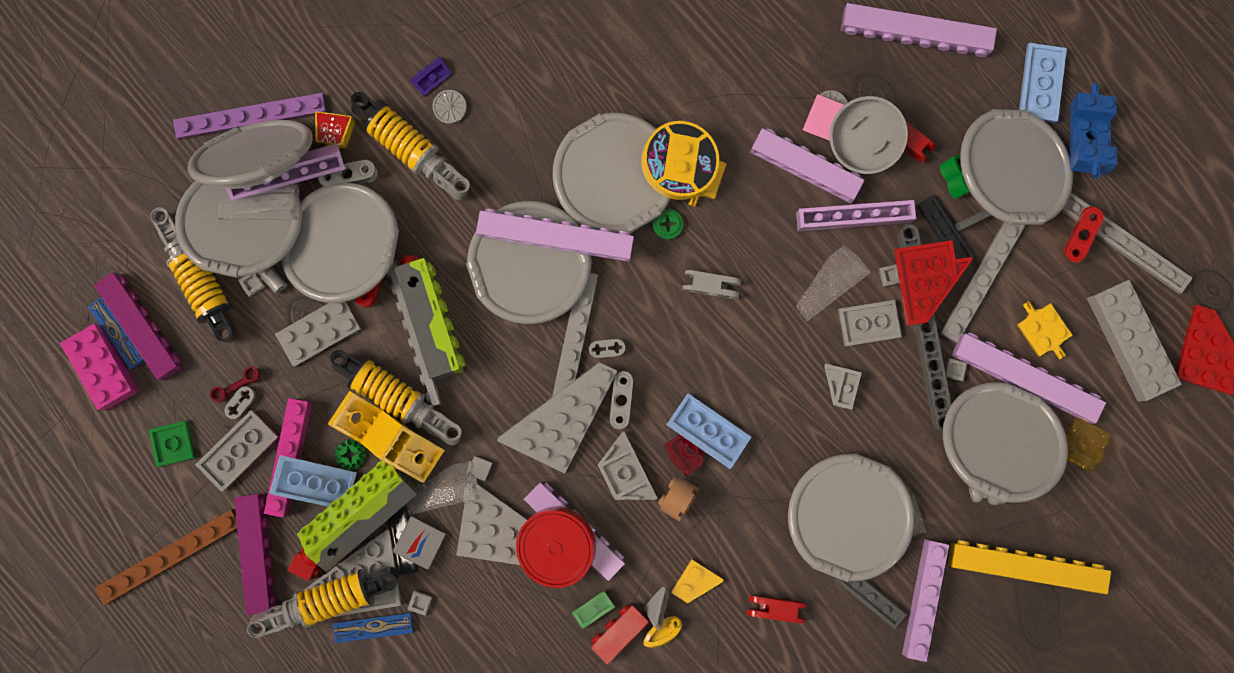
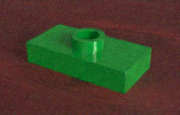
[572,590,615,629]

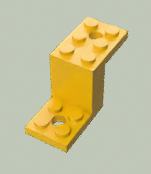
[328,391,445,483]

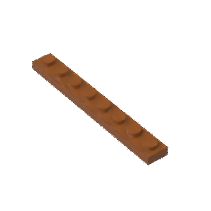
[94,509,237,605]

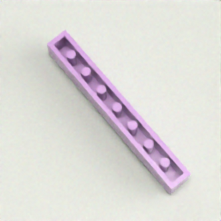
[841,3,997,57]
[476,209,634,262]
[951,333,1106,424]

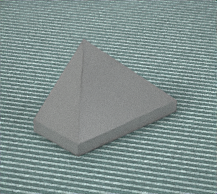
[643,587,669,631]

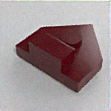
[664,434,704,477]

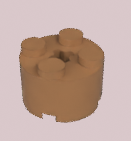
[658,477,700,522]

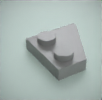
[824,364,862,410]

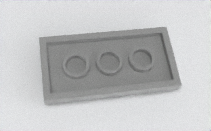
[275,302,361,367]
[195,410,279,492]

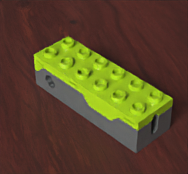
[394,255,465,381]
[297,461,417,572]

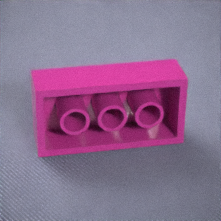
[60,324,139,411]

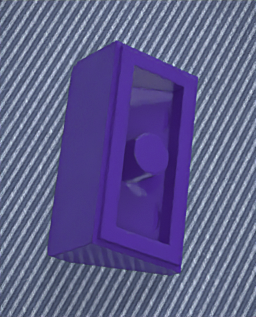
[410,57,452,96]

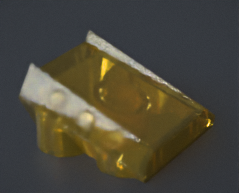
[1066,417,1110,471]

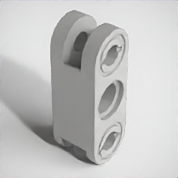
[318,160,378,187]
[682,270,742,299]
[610,371,633,429]

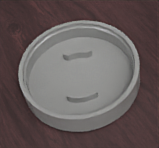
[830,96,908,174]

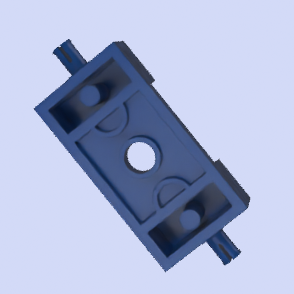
[1070,83,1117,178]

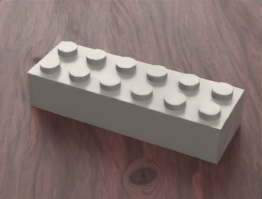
[1087,280,1182,402]

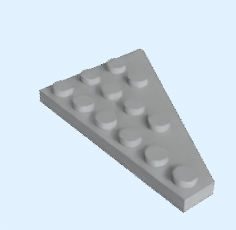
[497,362,617,474]
[456,480,527,565]
[289,530,402,617]

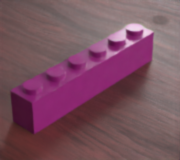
[94,272,183,380]
[234,494,276,615]

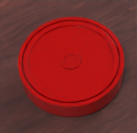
[516,507,596,588]

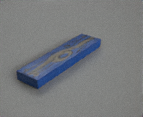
[88,297,144,369]
[333,613,413,643]

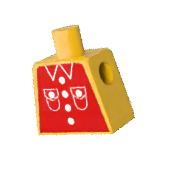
[315,111,355,149]

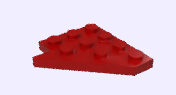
[894,240,972,326]
[1176,305,1234,395]

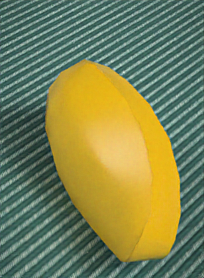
[644,616,682,648]

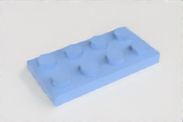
[1019,43,1067,123]
[666,393,751,469]
[269,455,356,507]

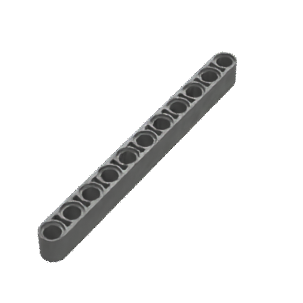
[898,225,951,431]

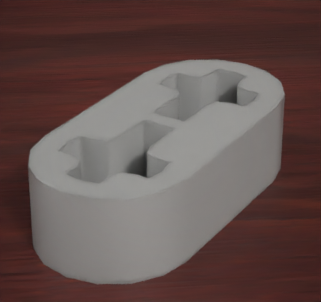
[589,339,625,359]
[224,387,256,419]

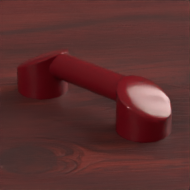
[210,366,260,403]

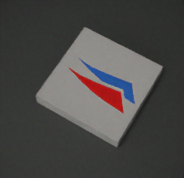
[393,517,445,569]

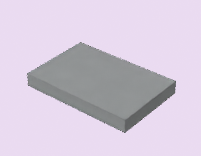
[838,300,902,347]

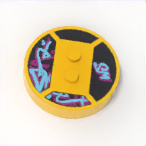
[641,121,719,200]

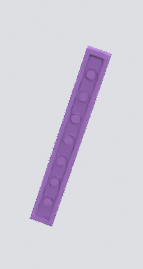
[173,93,327,140]

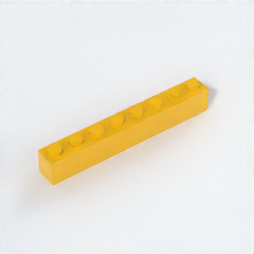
[948,540,1111,594]

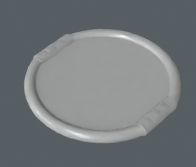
[960,109,1073,225]
[552,112,671,234]
[187,120,313,189]
[175,181,302,278]
[281,183,399,303]
[466,201,592,324]
[943,382,1068,503]
[788,453,915,582]

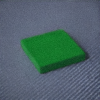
[148,420,196,467]

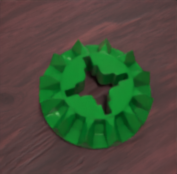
[653,209,683,240]
[335,439,366,470]

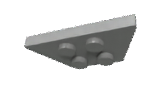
[598,432,658,500]

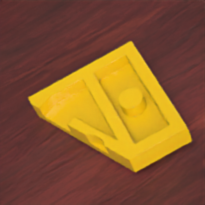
[671,559,723,603]

